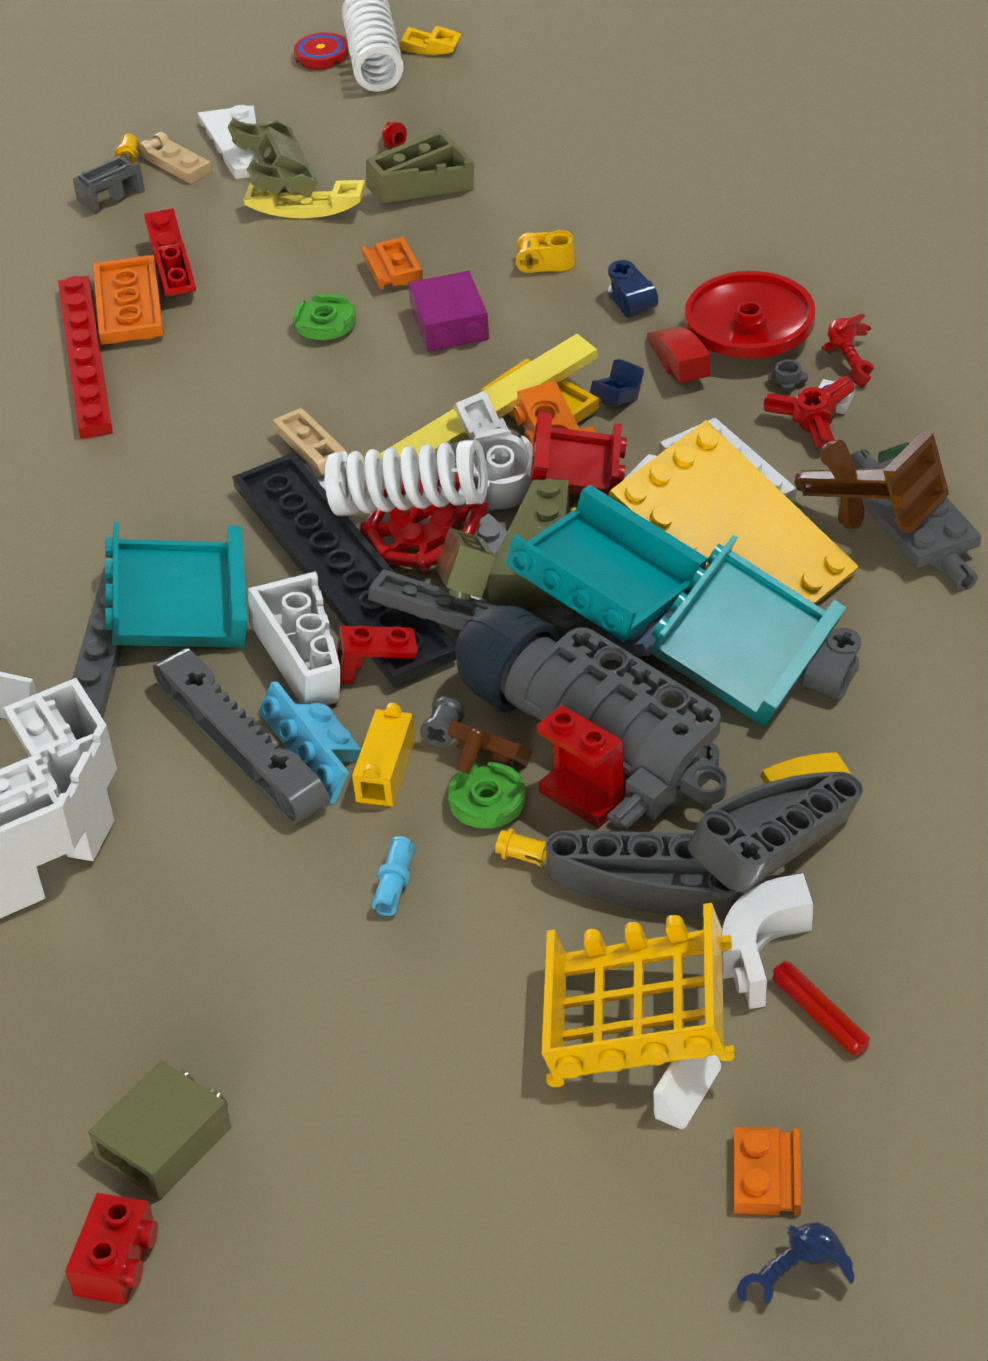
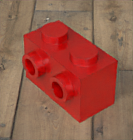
[65,1192,158,1305]

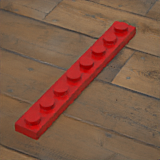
[58,275,113,439]

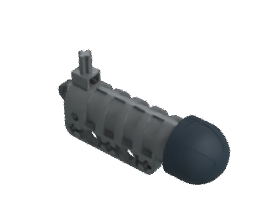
[455,605,727,831]

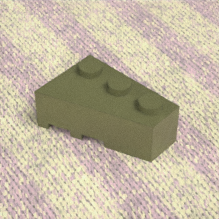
[366,128,474,204]

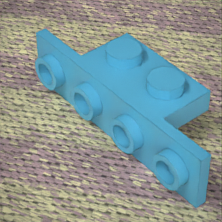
[258,682,361,804]

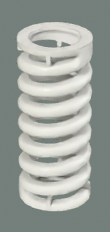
[341,0,404,92]
[325,440,488,516]

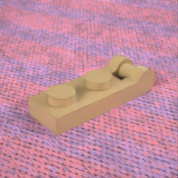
[137,131,212,184]
[273,408,347,478]

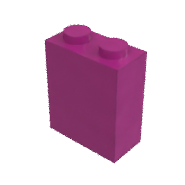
[408,271,489,352]

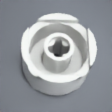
[473,429,533,511]

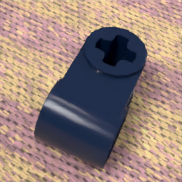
[608,260,659,317]

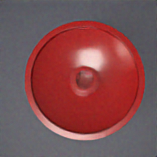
[685,271,815,359]

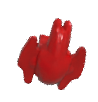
[821,313,874,387]

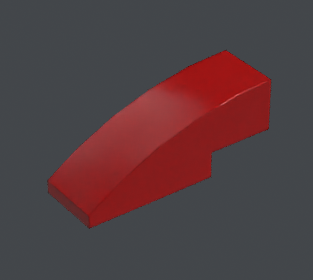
[647,326,710,383]

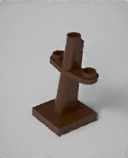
[794,432,949,533]

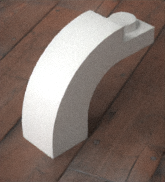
[722,873,813,1009]

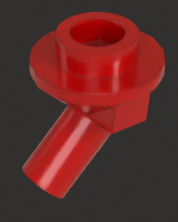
[382,121,407,150]

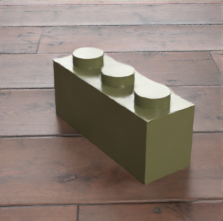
[435,527,496,600]

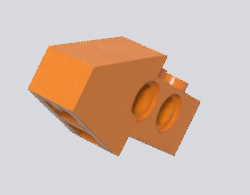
[513,381,596,503]

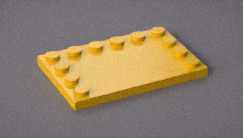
[608,420,859,605]

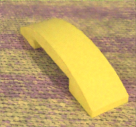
[244,180,366,219]

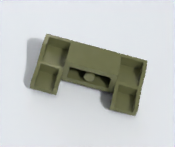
[227,118,318,197]

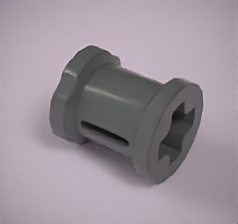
[420,696,464,747]

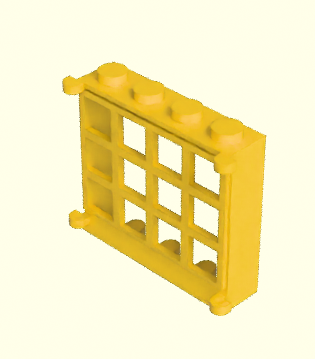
[542,903,735,1087]

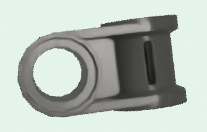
[803,628,861,700]

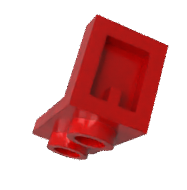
[336,626,418,684]

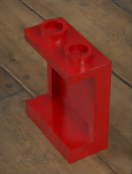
[529,411,627,495]
[537,704,624,829]

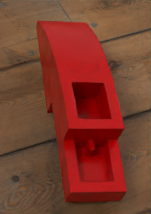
[144,208,196,297]

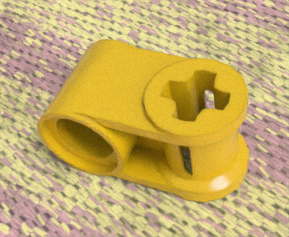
[516,230,576,273]

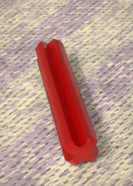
[772,961,870,1057]

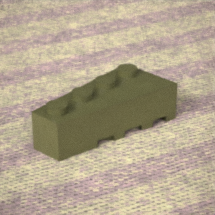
[487,479,570,608]

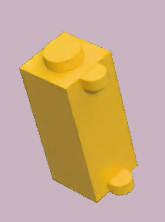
[352,703,416,807]

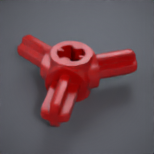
[764,376,855,449]

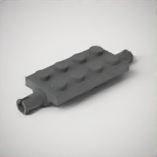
[851,449,981,591]

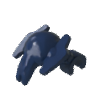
[737,1222,855,1303]

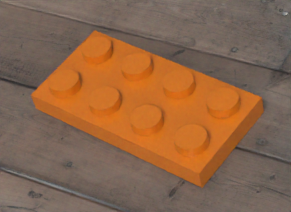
[93,255,164,345]

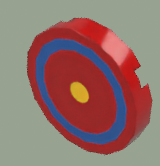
[294,32,349,70]

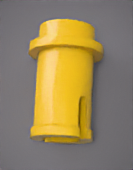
[115,134,139,164]
[495,828,546,867]

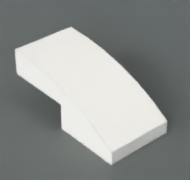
[453,391,508,440]

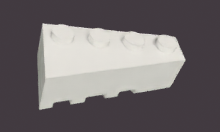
[248,571,340,705]

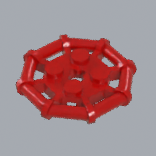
[360,473,488,572]

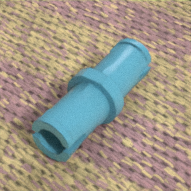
[371,836,416,916]

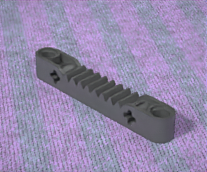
[153,648,330,824]

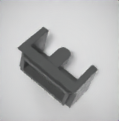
[73,156,145,214]

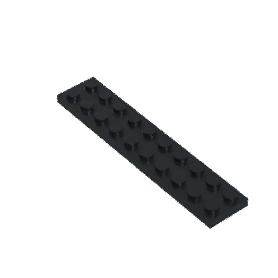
[232,452,456,687]

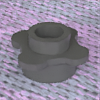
[768,359,808,390]

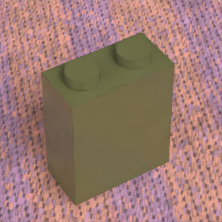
[88,1060,232,1201]

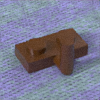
[447,720,532,775]

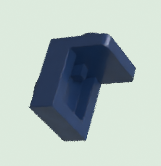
[590,359,644,407]

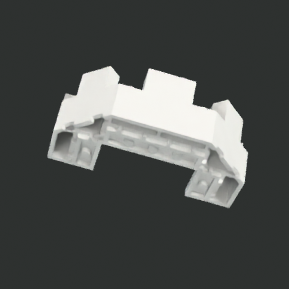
[0,678,117,918]

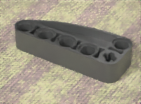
[688,772,863,892]
[546,830,746,920]

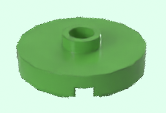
[293,293,356,340]
[448,762,526,828]

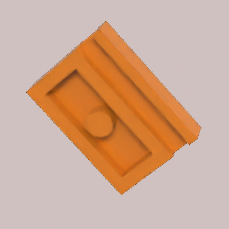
[361,237,423,290]
[734,1127,801,1216]

